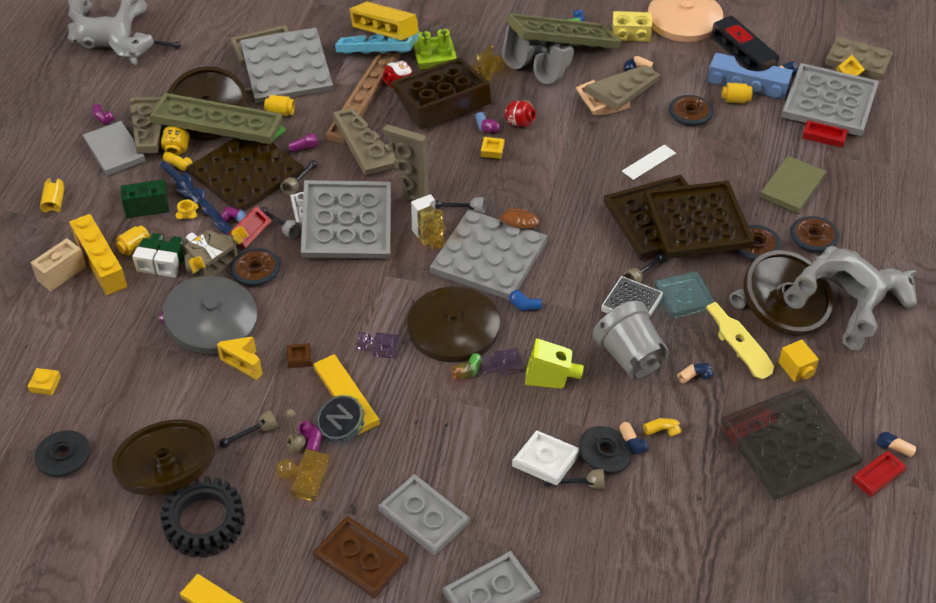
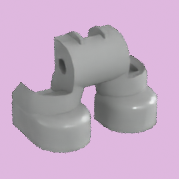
[502,25,574,84]

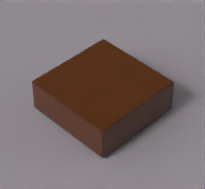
[287,343,312,368]

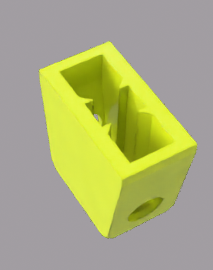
[525,339,584,388]

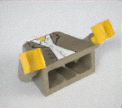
[184,226,249,276]

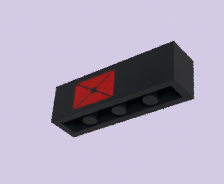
[711,15,780,71]

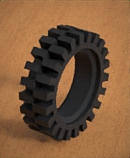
[160,476,245,558]

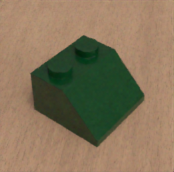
[120,179,170,219]

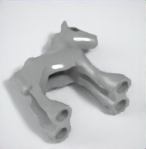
[67,0,154,65]
[784,246,917,350]

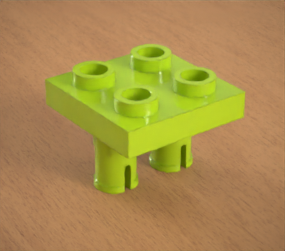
[413,29,457,70]

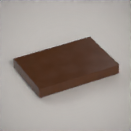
[313,516,408,599]

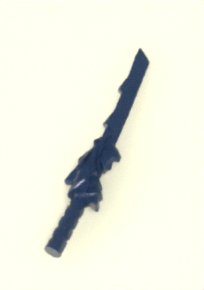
[160,161,232,235]

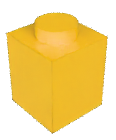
[778,340,819,382]

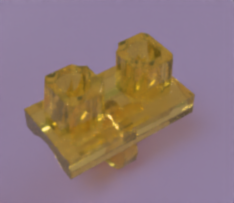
[471,45,504,82]

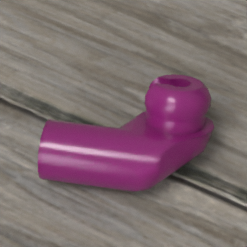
[92,104,115,125]
[288,133,318,153]
[298,421,322,456]

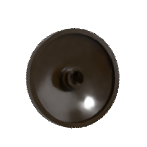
[167,66,247,140]
[743,250,833,336]
[407,286,500,363]
[112,419,215,496]

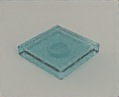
[655,271,714,319]

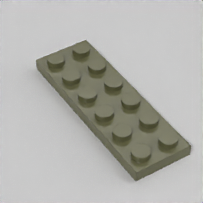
[506,13,622,49]
[150,93,282,144]

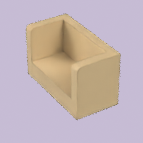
[30,238,87,292]

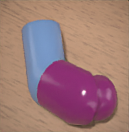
[475,112,500,133]
[221,207,246,222]

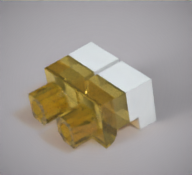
[411,194,445,250]

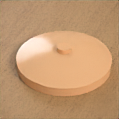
[648,0,723,42]

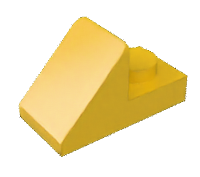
[217,337,263,380]

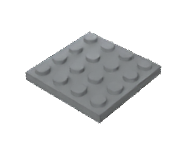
[240,28,333,104]
[781,63,879,136]
[301,180,391,259]
[430,210,547,300]

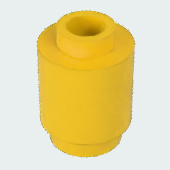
[722,83,752,104]
[264,95,295,117]
[116,225,150,256]

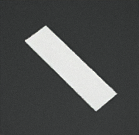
[622,145,676,180]

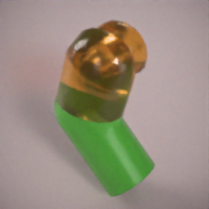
[451,353,482,379]

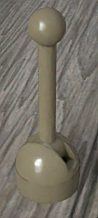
[286,409,306,455]

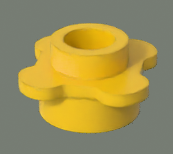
[176,200,198,219]

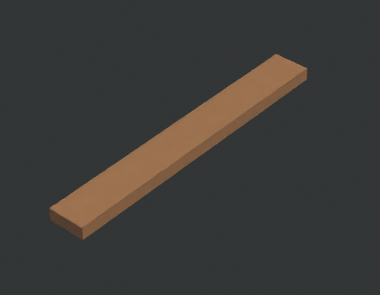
[325,51,402,144]

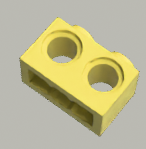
[612,11,652,42]

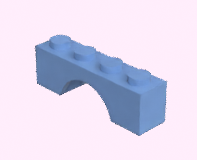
[707,53,793,100]

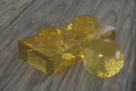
[276,449,330,502]

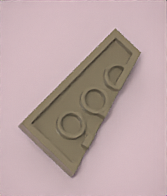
[584,65,661,111]
[130,97,165,154]
[333,108,395,176]
[383,124,429,201]

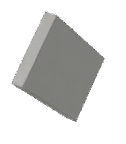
[83,121,145,176]
[378,474,470,556]
[443,551,540,603]

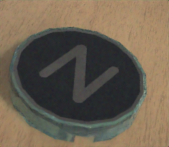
[317,395,365,443]

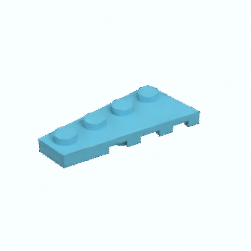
[335,29,419,54]

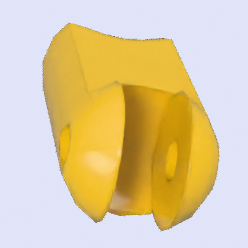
[40,178,65,213]

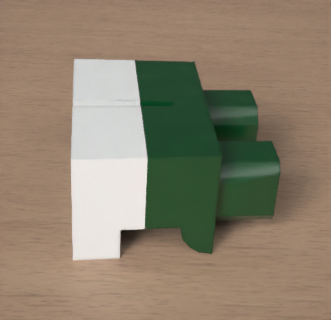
[132,233,184,278]

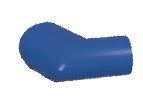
[509,290,542,311]

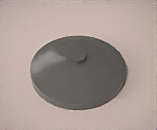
[163,276,257,354]

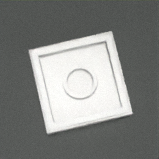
[512,430,580,486]

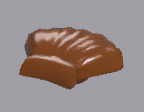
[500,208,540,228]

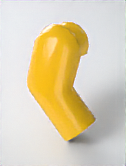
[163,152,193,171]
[643,418,682,436]

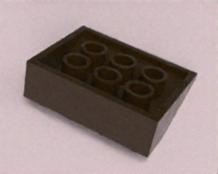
[391,57,491,130]

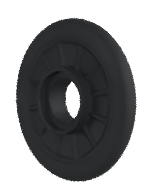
[579,426,632,474]
[35,430,90,477]

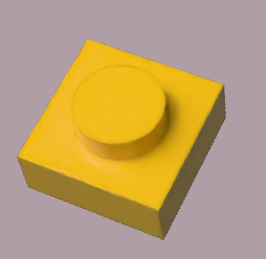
[835,55,865,76]
[481,137,504,159]
[27,368,61,395]

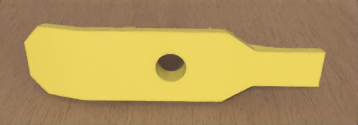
[706,302,774,380]

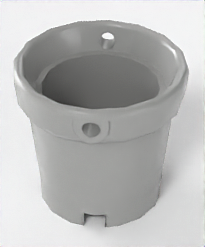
[592,300,670,379]

